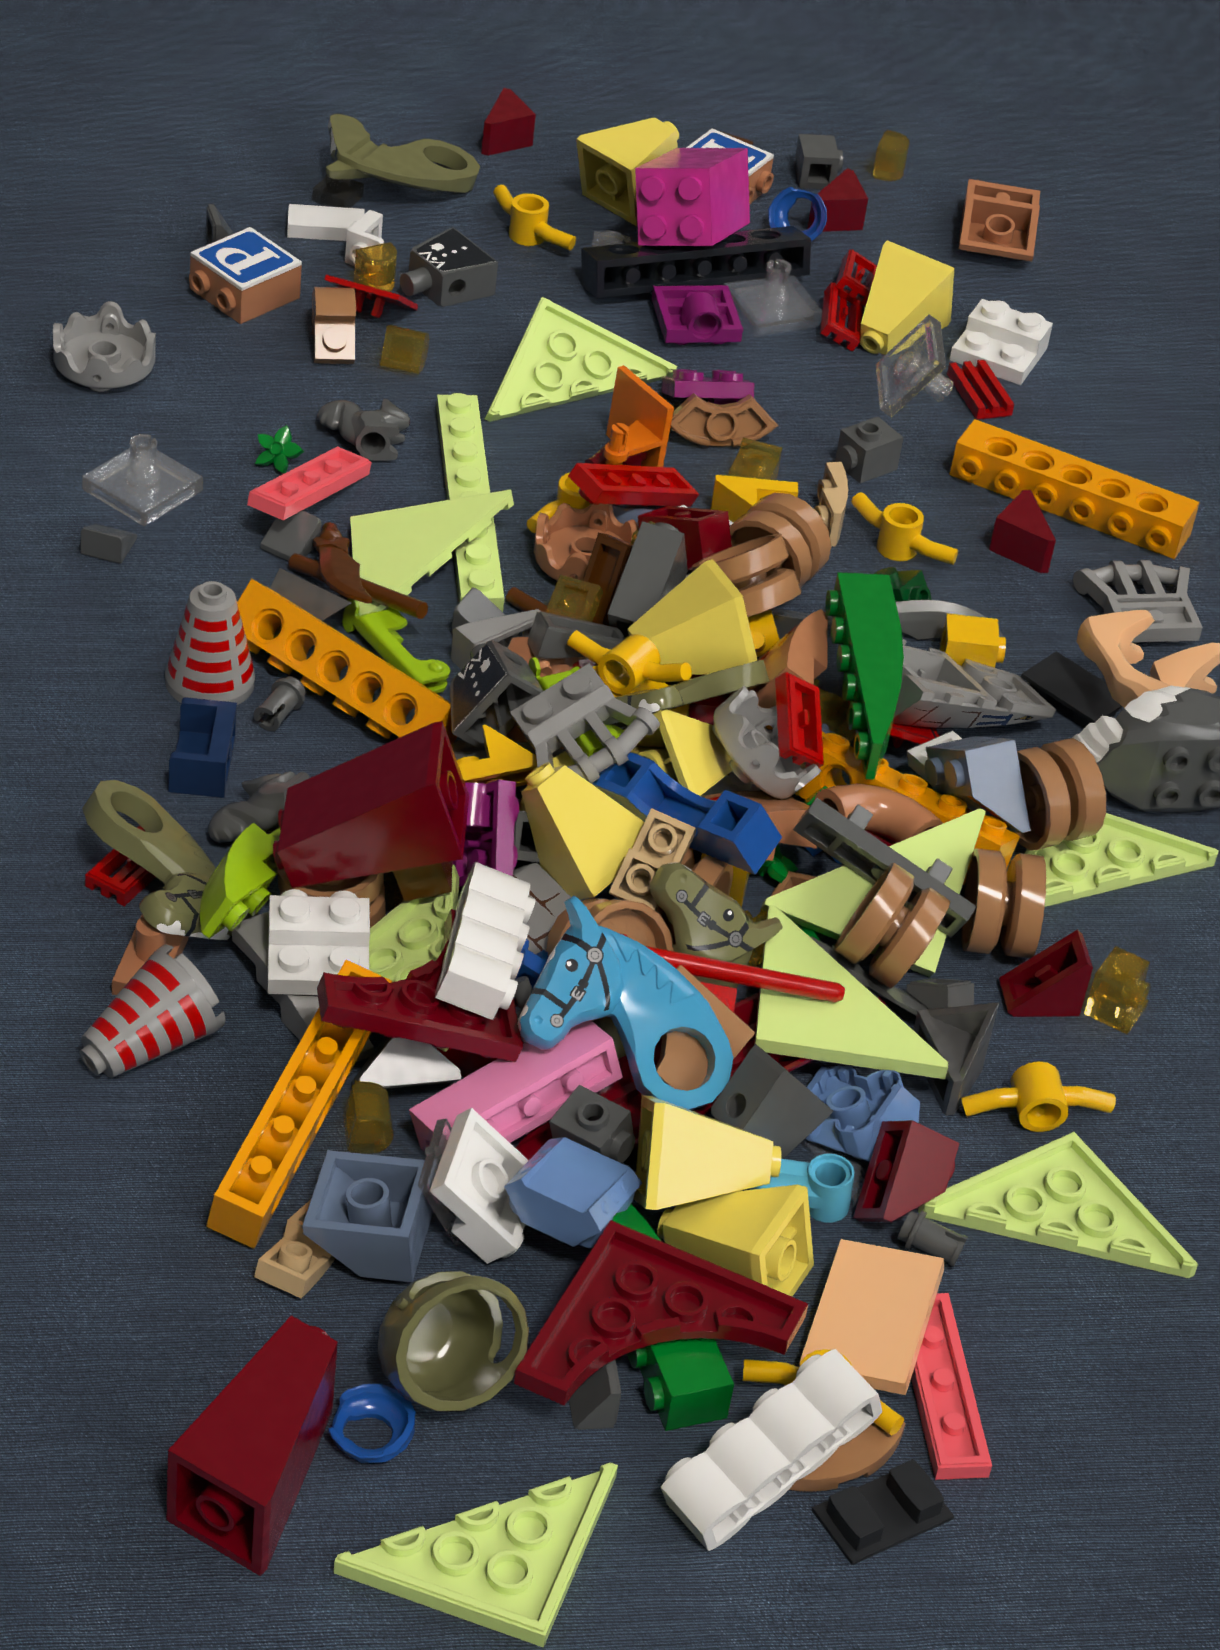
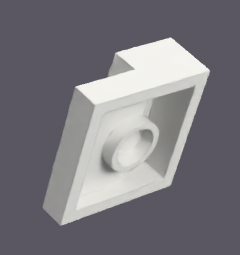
[950,299,1053,385]
[268,889,370,995]
[430,1108,529,1264]

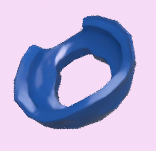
[768,187,827,241]
[328,1384,416,1463]

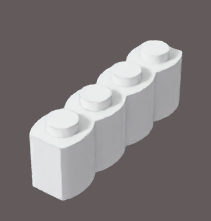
[435,862,535,1020]
[661,1349,882,1551]

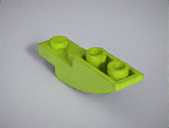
[200,823,281,939]

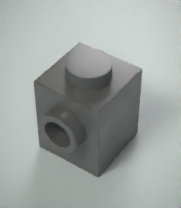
[794,134,843,189]
[835,416,904,483]
[549,1085,635,1163]

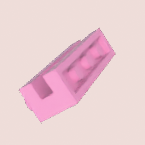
[409,1020,623,1161]

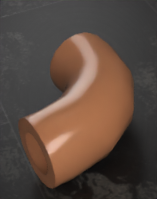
[815,783,943,843]

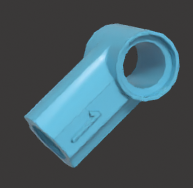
[750,1154,854,1223]

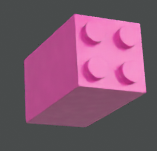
[635,148,750,246]

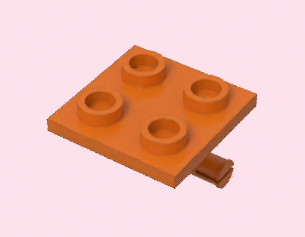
[603,365,674,467]

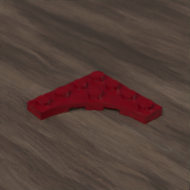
[317,909,523,1062]
[514,1220,808,1406]

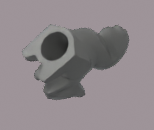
[317,398,410,461]
[208,771,310,843]

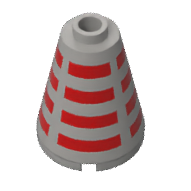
[165,581,255,705]
[79,944,225,1078]

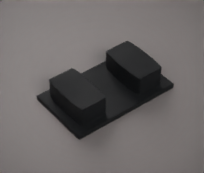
[1021,651,1122,728]
[812,1459,954,1565]

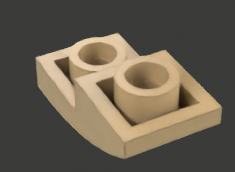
[814,462,848,546]
[609,808,696,911]
[254,1200,336,1298]

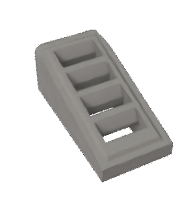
[451,609,540,669]

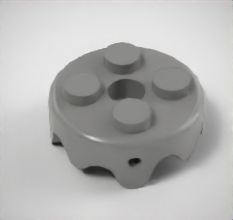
[53,301,156,392]
[712,685,821,799]

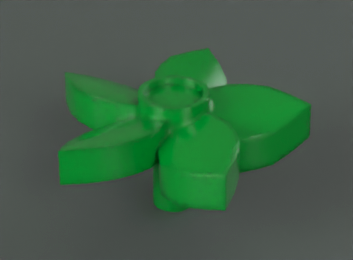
[255,425,304,474]
[757,844,798,883]

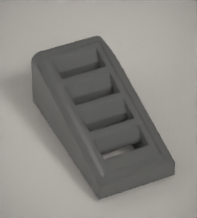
[528,611,625,659]

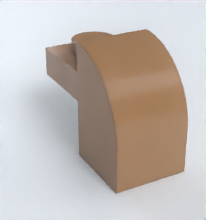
[312,287,356,364]

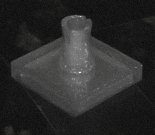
[724,259,822,337]
[876,314,953,418]
[82,434,203,526]

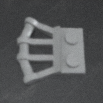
[1073,560,1203,643]
[510,663,660,783]

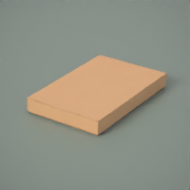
[799,1239,944,1395]

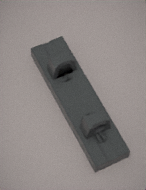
[793,798,977,937]

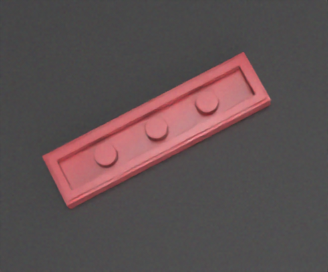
[247,446,372,521]
[911,1293,992,1480]

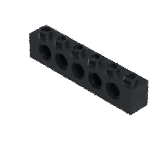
[581,226,811,298]

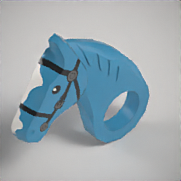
[517,896,734,1110]

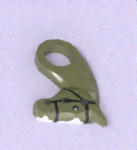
[82,780,259,940]

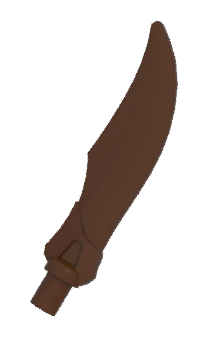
[313,522,372,603]

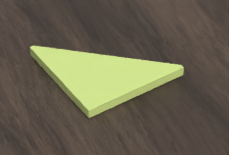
[485,297,677,422]
[350,489,514,616]
[761,808,986,977]
[1025,813,1219,907]
[369,864,459,1052]
[754,905,948,1079]
[918,1132,1198,1278]
[334,1463,618,1647]

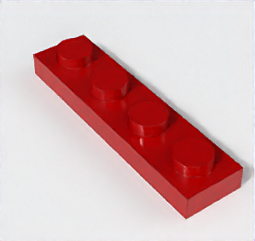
[568,463,699,507]

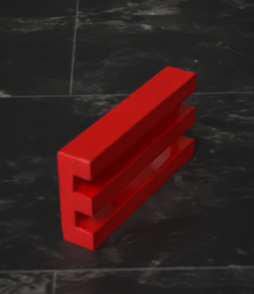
[835,249,877,307]
[820,282,863,352]
[947,359,1015,420]
[775,672,824,768]
[85,825,156,907]

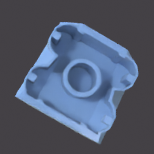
[805,1065,920,1163]
[504,1137,642,1248]

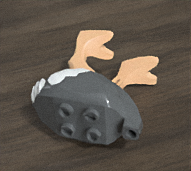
[1072,610,1220,813]

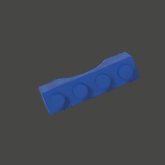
[592,752,782,875]

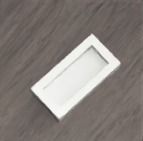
[287,204,365,241]

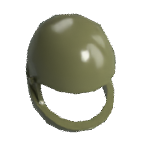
[377,1271,529,1411]

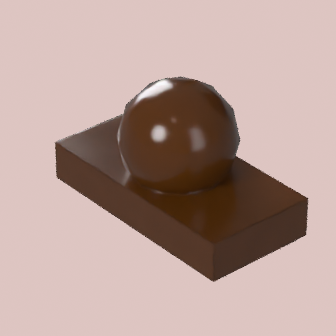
[572,532,633,626]

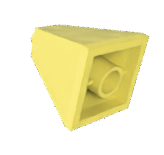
[576,117,679,226]
[860,240,954,356]
[627,559,758,675]
[623,709,732,796]
[521,762,644,900]
[634,1095,781,1210]
[657,1184,814,1297]

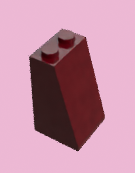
[273,721,469,888]
[166,1315,338,1577]

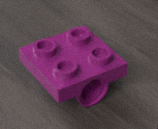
[652,285,743,345]
[661,369,754,405]
[453,779,519,890]

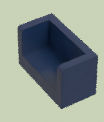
[168,697,237,798]

